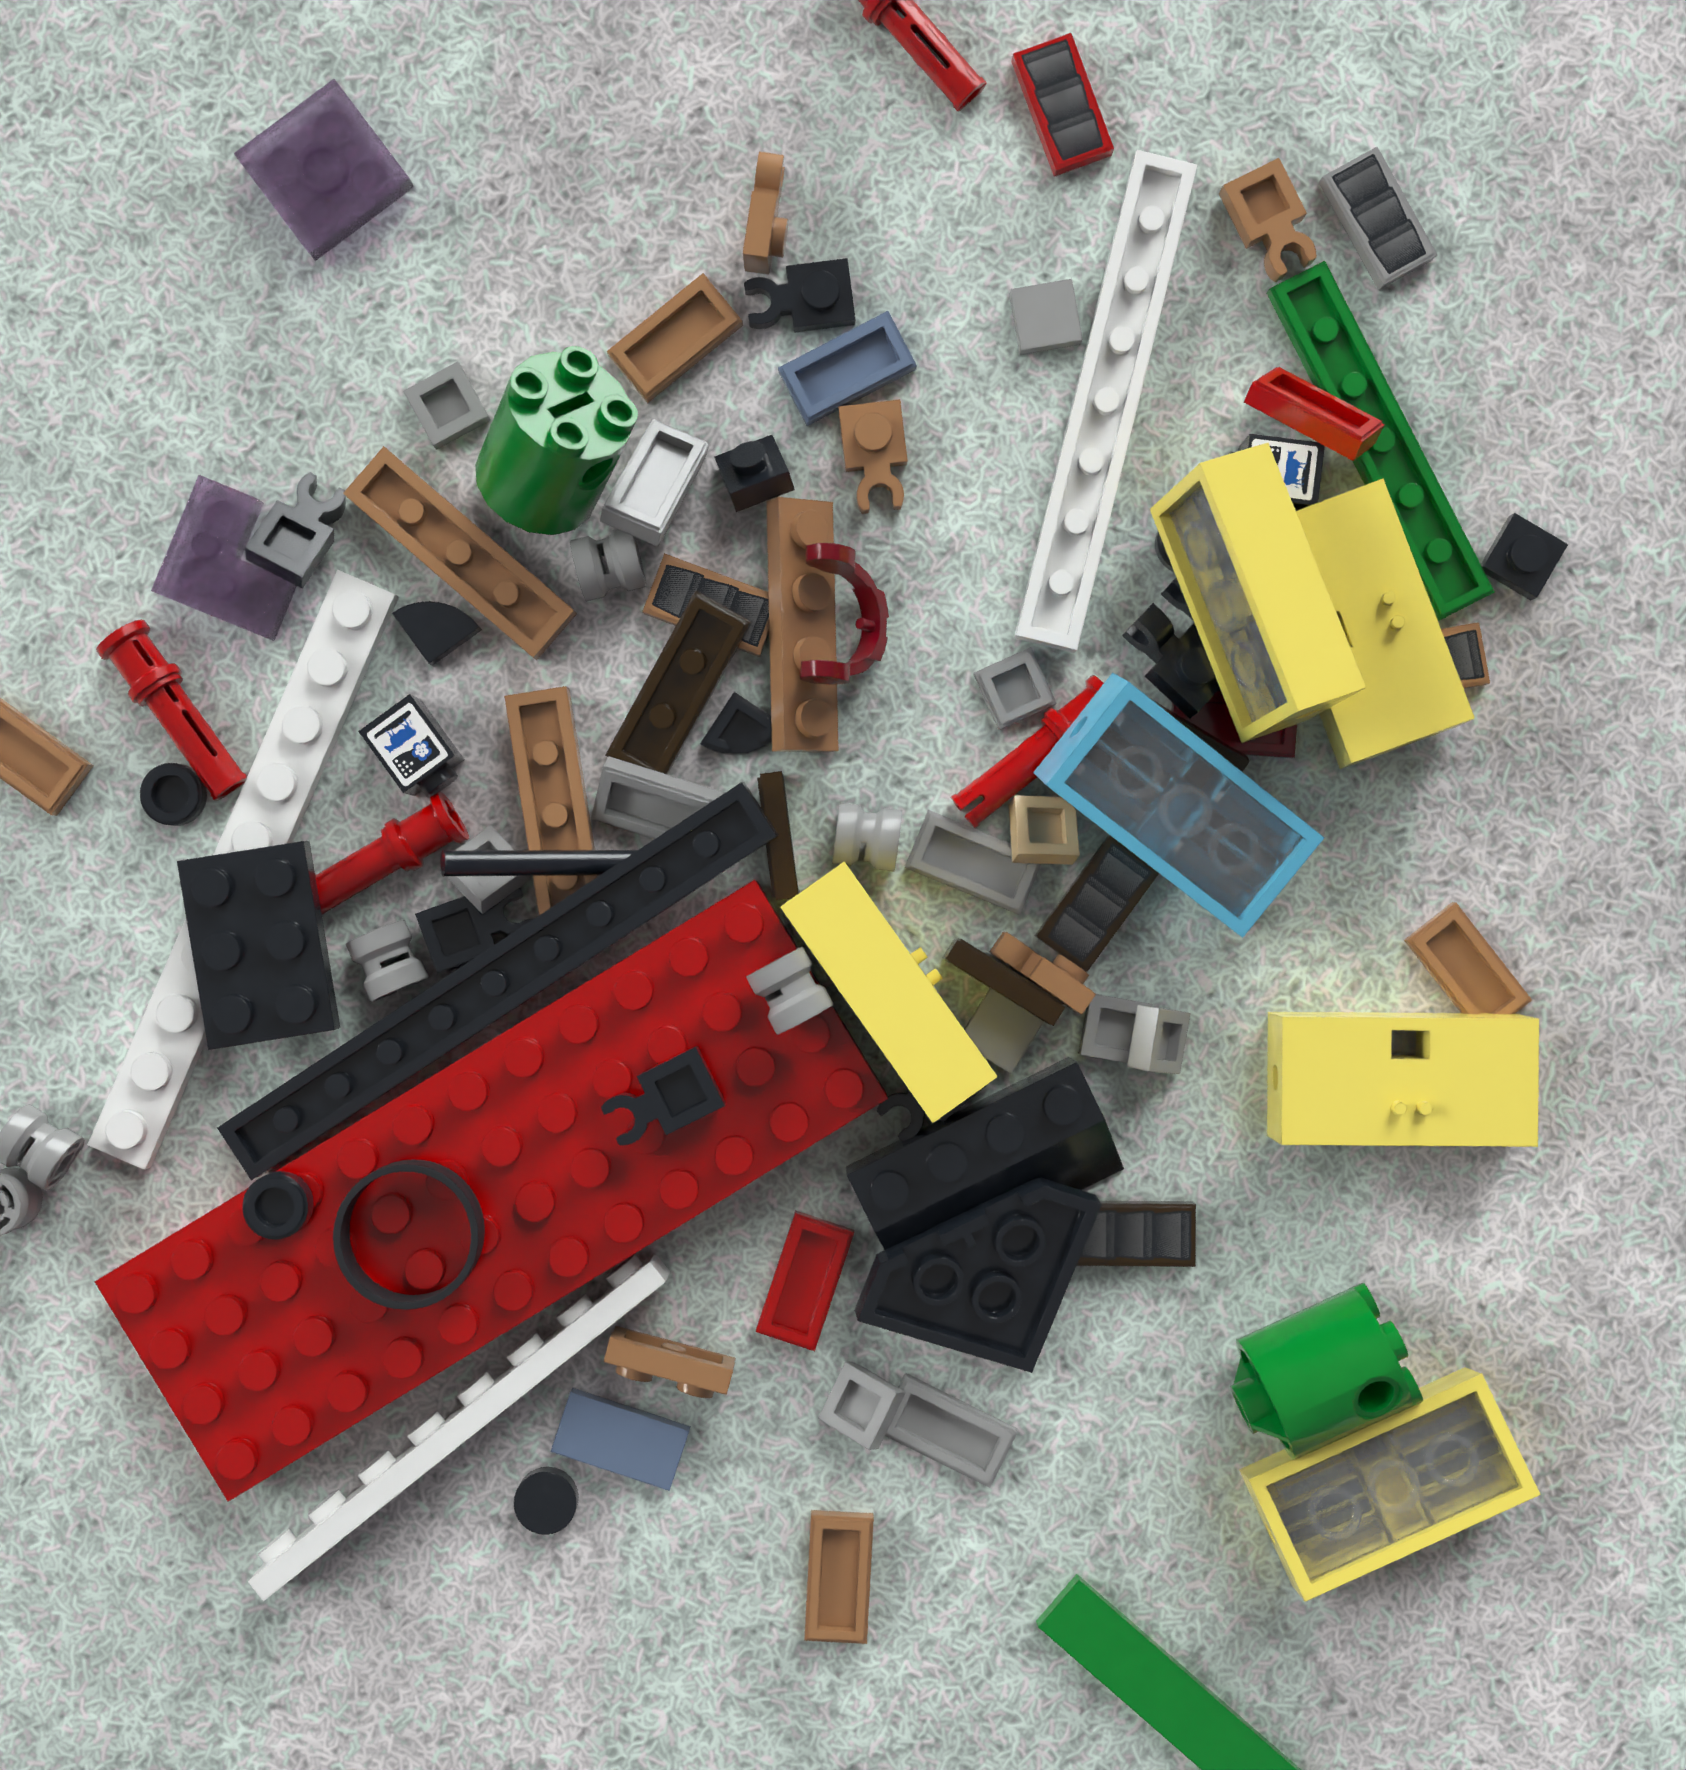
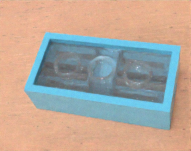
[1033,673,1324,938]

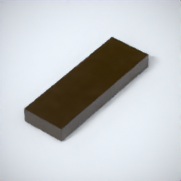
[605,591,752,774]

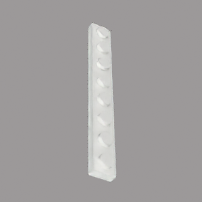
[1014,150,1197,653]
[248,1253,670,1602]

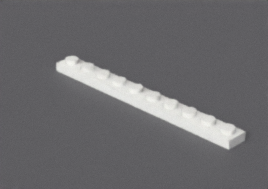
[87,570,399,1170]

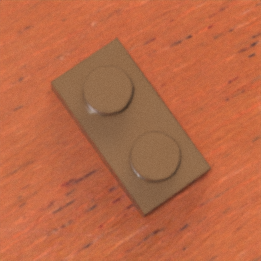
[603,1326,736,1398]

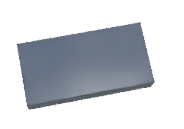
[778,311,917,426]
[550,1387,691,1491]

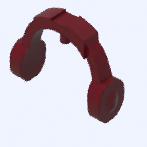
[800,543,889,685]

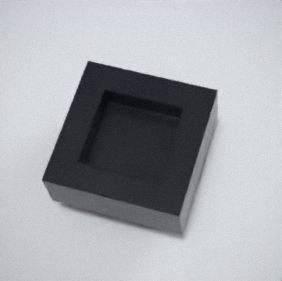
[714,435,795,512]
[1481,513,1568,601]

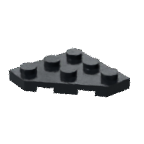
[854,1177,1102,1373]

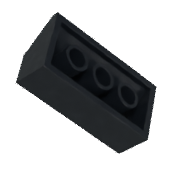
[846,1057,1124,1250]

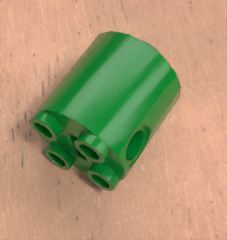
[475,346,638,535]
[1230,1283,1423,1460]

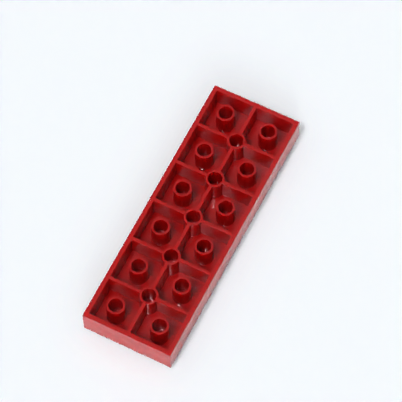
[94,880,888,1502]

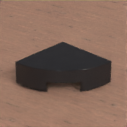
[392,601,482,666]
[700,692,772,755]

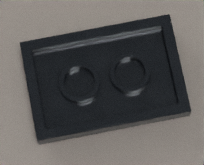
[177,841,341,1050]

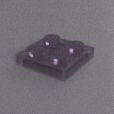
[234,79,414,261]

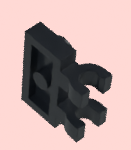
[1122,561,1249,719]

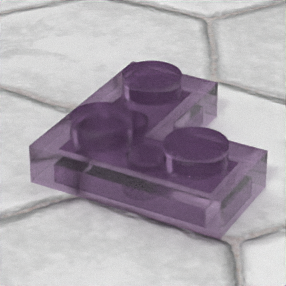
[151,475,297,641]

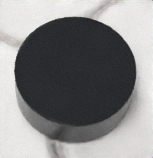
[140,763,207,826]
[242,1171,314,1240]
[514,1467,579,1535]

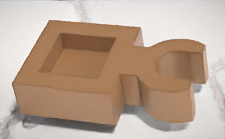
[743,151,788,275]
[1219,158,1317,283]
[838,399,908,514]
[989,931,1096,1015]

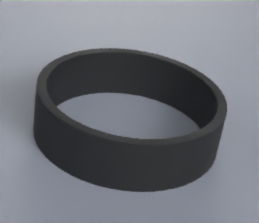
[333,1159,485,1310]

